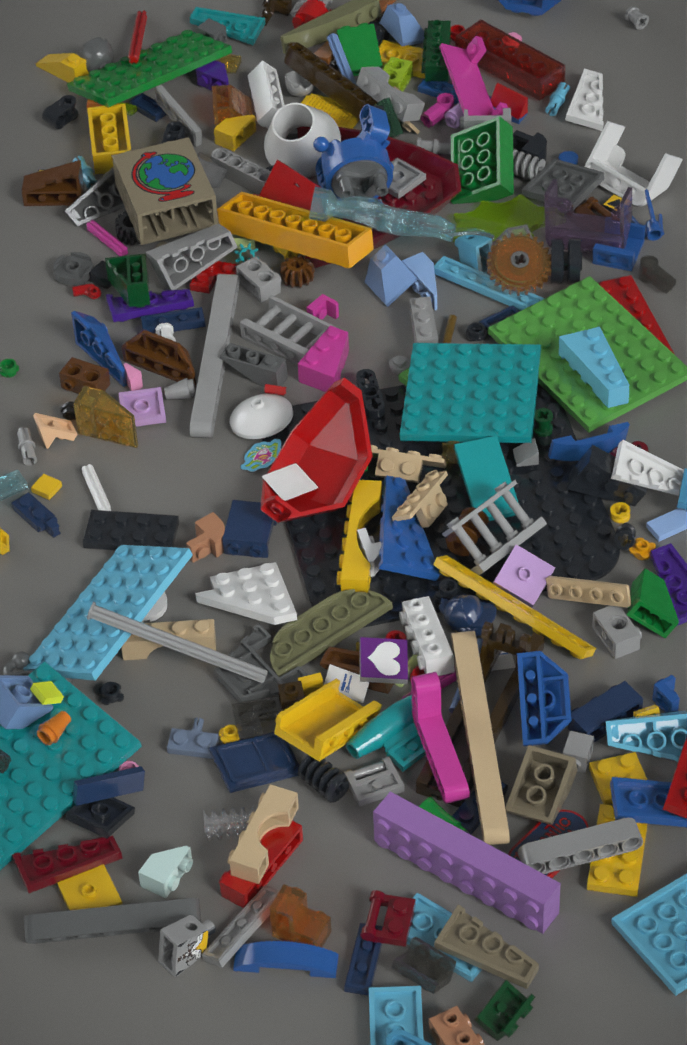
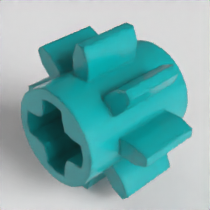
[234,243,259,262]

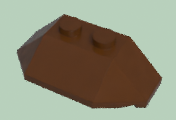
[122,330,196,387]

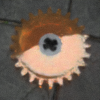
[486,232,551,296]

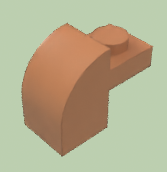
[186,512,225,563]

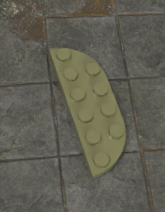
[270,589,393,677]

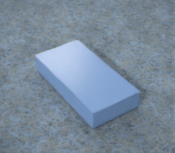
[646,508,687,542]

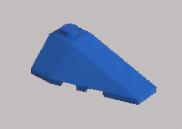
[71,311,127,387]

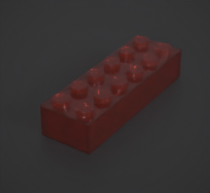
[456,20,566,101]

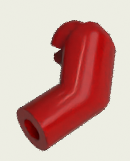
[72,283,101,299]

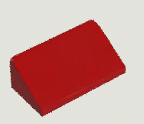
[491,83,528,119]

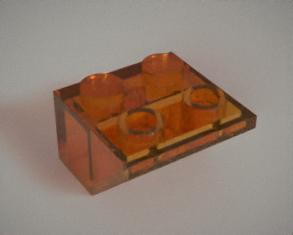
[212,85,252,127]

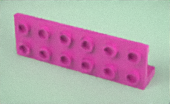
[439,36,512,118]

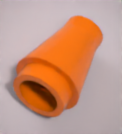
[37,711,71,745]

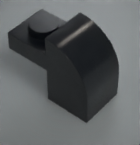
[513,130,547,163]

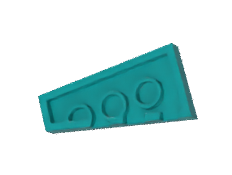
[190,7,265,46]

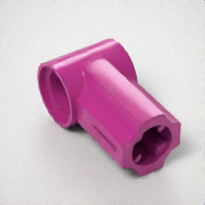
[420,93,454,128]

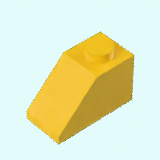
[214,115,256,152]

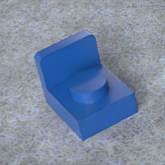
[652,675,680,713]

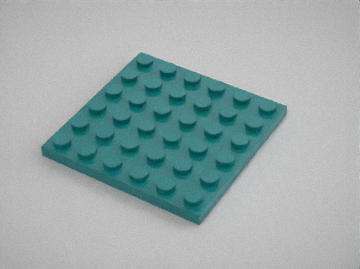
[400,343,541,443]

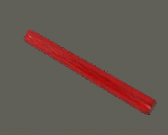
[128,10,147,64]

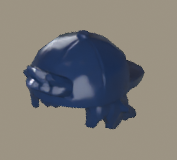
[439,595,497,638]

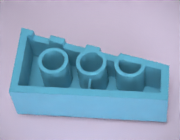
[559,327,629,408]

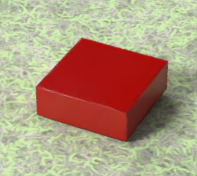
[264,384,286,396]

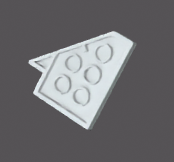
[195,562,297,625]

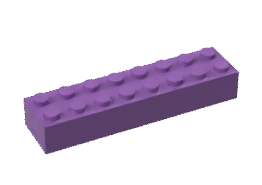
[373,792,561,934]

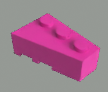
[298,325,349,392]

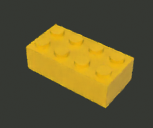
[87,104,131,174]

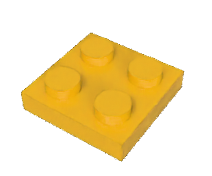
[589,752,647,805]

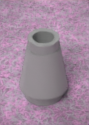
[164,378,196,400]

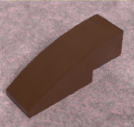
[320,646,394,694]

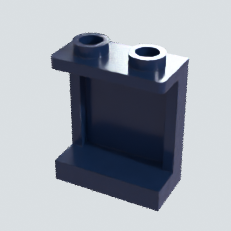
[223,500,277,558]

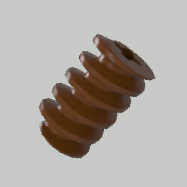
[446,507,489,556]

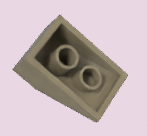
[505,745,578,825]

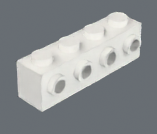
[248,60,284,128]
[399,596,455,676]

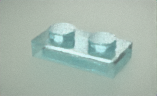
[0,469,28,501]

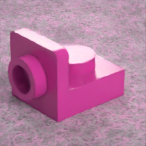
[307,294,339,320]

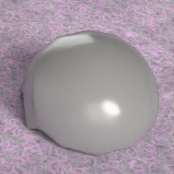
[285,71,313,97]

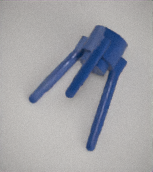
[629,189,664,241]

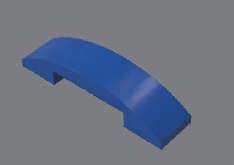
[548,422,630,461]
[233,941,339,978]

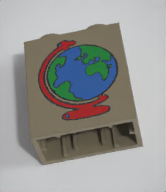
[112,137,218,245]

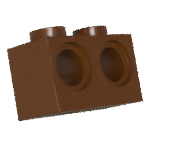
[59,357,111,400]

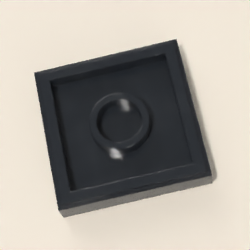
[66,797,135,838]

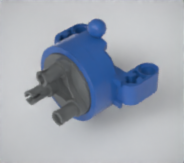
[313,104,394,218]

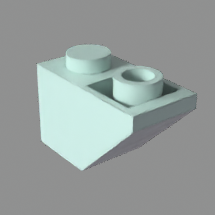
[138,846,193,898]

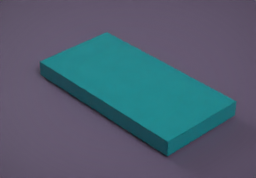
[454,436,518,521]

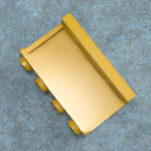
[274,678,382,761]

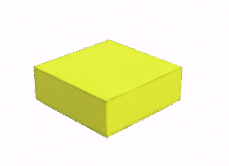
[30,681,64,705]

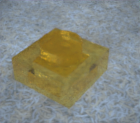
[219,54,242,73]

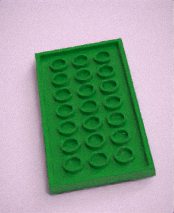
[67,30,233,108]

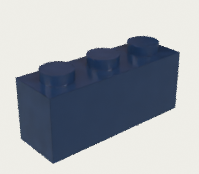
[568,681,643,743]

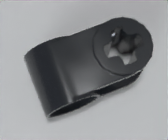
[42,95,79,129]

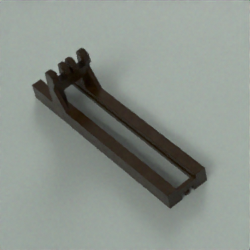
[416,621,544,807]

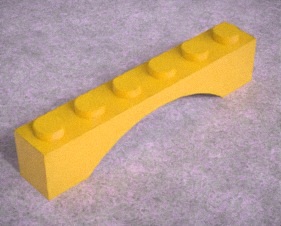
[337,480,382,593]

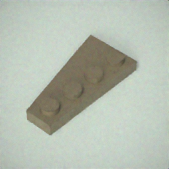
[434,904,539,989]

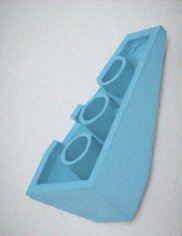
[605,710,687,762]

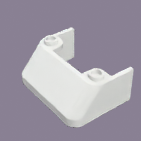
[585,121,683,206]

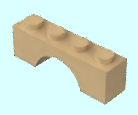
[121,619,216,660]
[228,784,299,884]

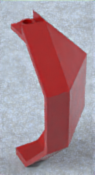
[261,377,373,523]

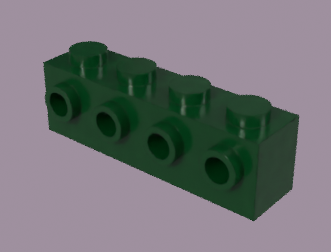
[422,20,451,82]

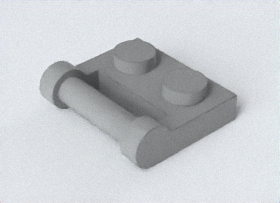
[343,756,405,807]

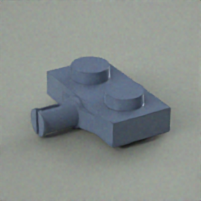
[167,717,219,759]

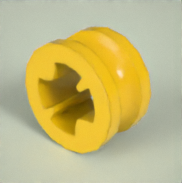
[610,502,630,524]

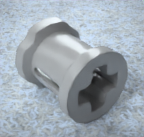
[625,6,649,30]

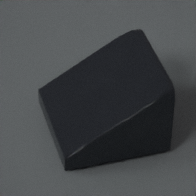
[90,260,112,289]

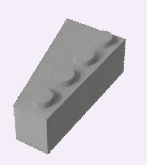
[146,223,237,290]

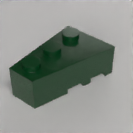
[105,253,150,308]

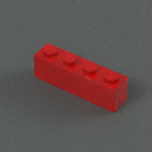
[219,820,303,908]

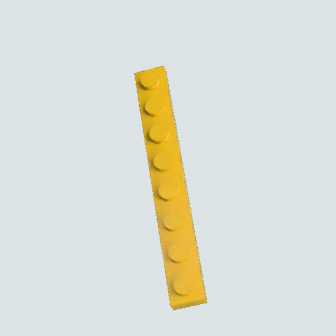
[433,555,596,659]

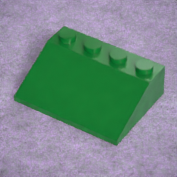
[451,116,514,204]

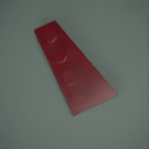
[12,836,123,894]

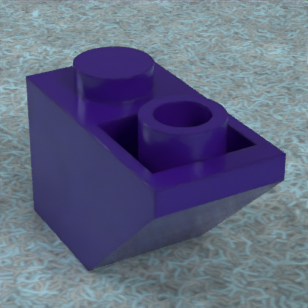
[196,60,230,97]

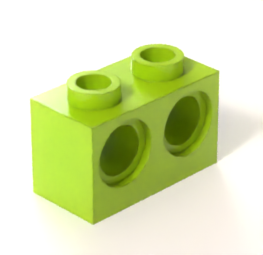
[383,57,413,92]

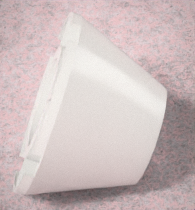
[264,103,341,178]

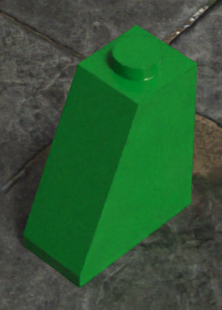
[627,568,679,638]

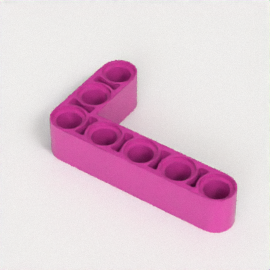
[411,672,470,804]

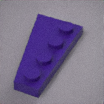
[105,289,194,322]
[651,543,687,626]

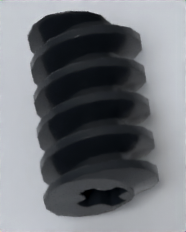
[298,755,349,803]

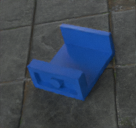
[592,218,646,272]

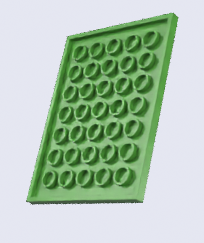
[488,276,687,433]

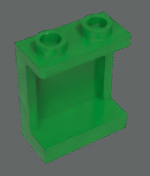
[336,23,383,77]

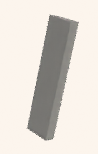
[155,85,202,147]
[201,886,285,967]

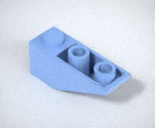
[402,252,437,310]

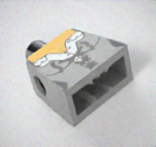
[158,915,216,977]

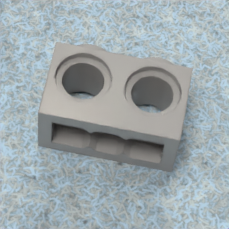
[236,256,281,303]

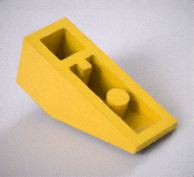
[36,53,89,83]

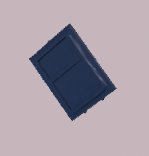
[209,732,299,793]

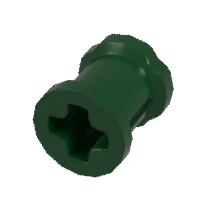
[534,408,553,437]

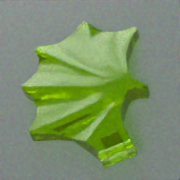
[450,194,567,247]

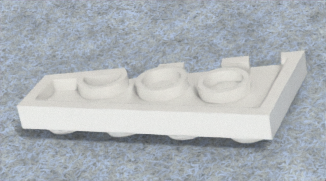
[565,68,604,131]
[611,440,684,496]

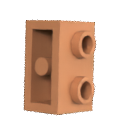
[429,1006,484,1045]

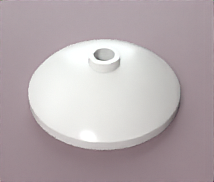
[229,394,293,439]

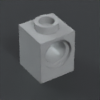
[563,731,594,773]

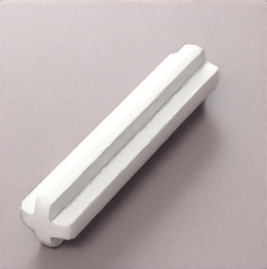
[82,464,111,511]

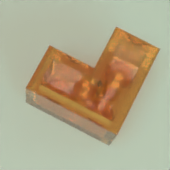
[269,884,332,947]

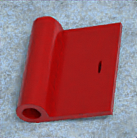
[253,160,329,213]

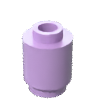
[445,103,464,129]

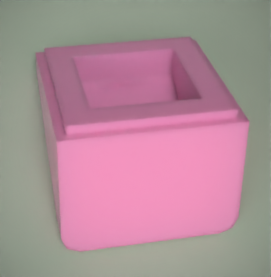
[123,363,143,391]

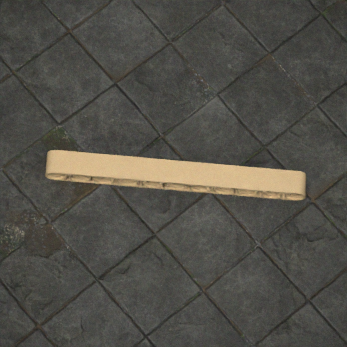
[451,631,510,845]

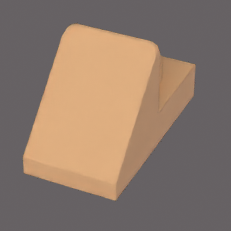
[33,413,78,449]

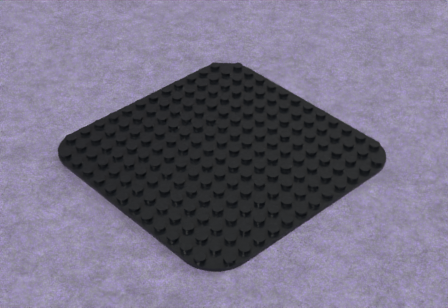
[262,383,620,628]

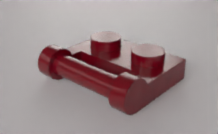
[360,890,416,947]

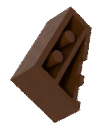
[22,160,85,206]

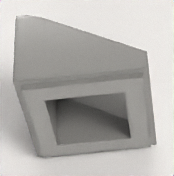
[513,439,539,467]

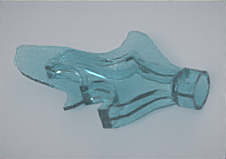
[309,186,494,242]

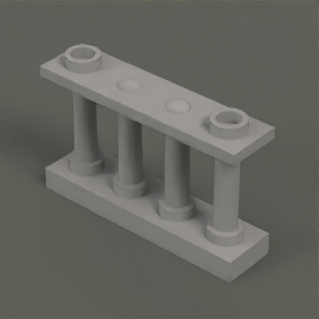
[240,295,337,366]
[442,480,547,575]

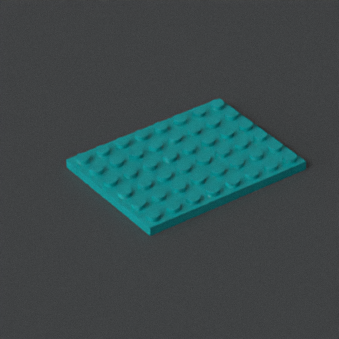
[0,662,142,870]

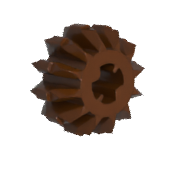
[280,256,315,288]

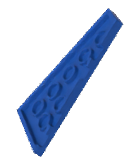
[378,475,440,581]

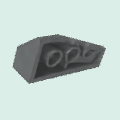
[64,166,125,226]

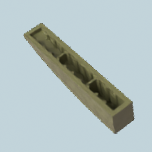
[280,0,381,54]

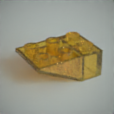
[73,386,138,448]

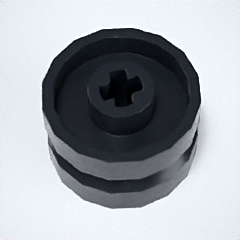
[551,238,582,284]

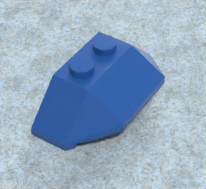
[517,651,572,747]

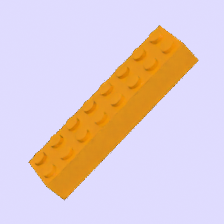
[217,191,374,268]

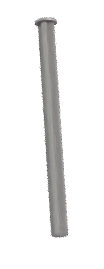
[87,602,268,683]

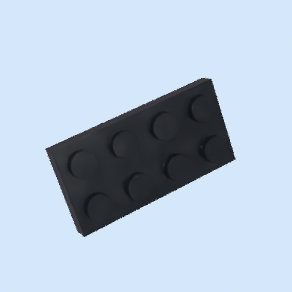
[83,510,179,551]

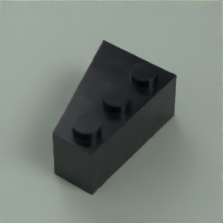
[566,445,647,506]

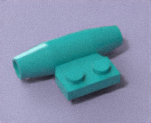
[346,695,426,772]

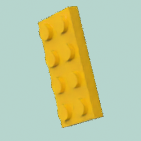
[587,804,648,897]

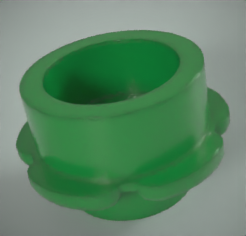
[0,359,19,378]

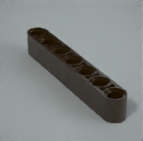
[284,42,382,120]

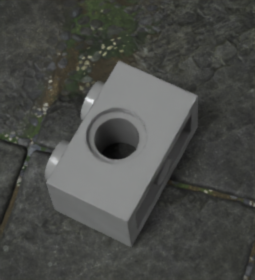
[592,606,642,659]

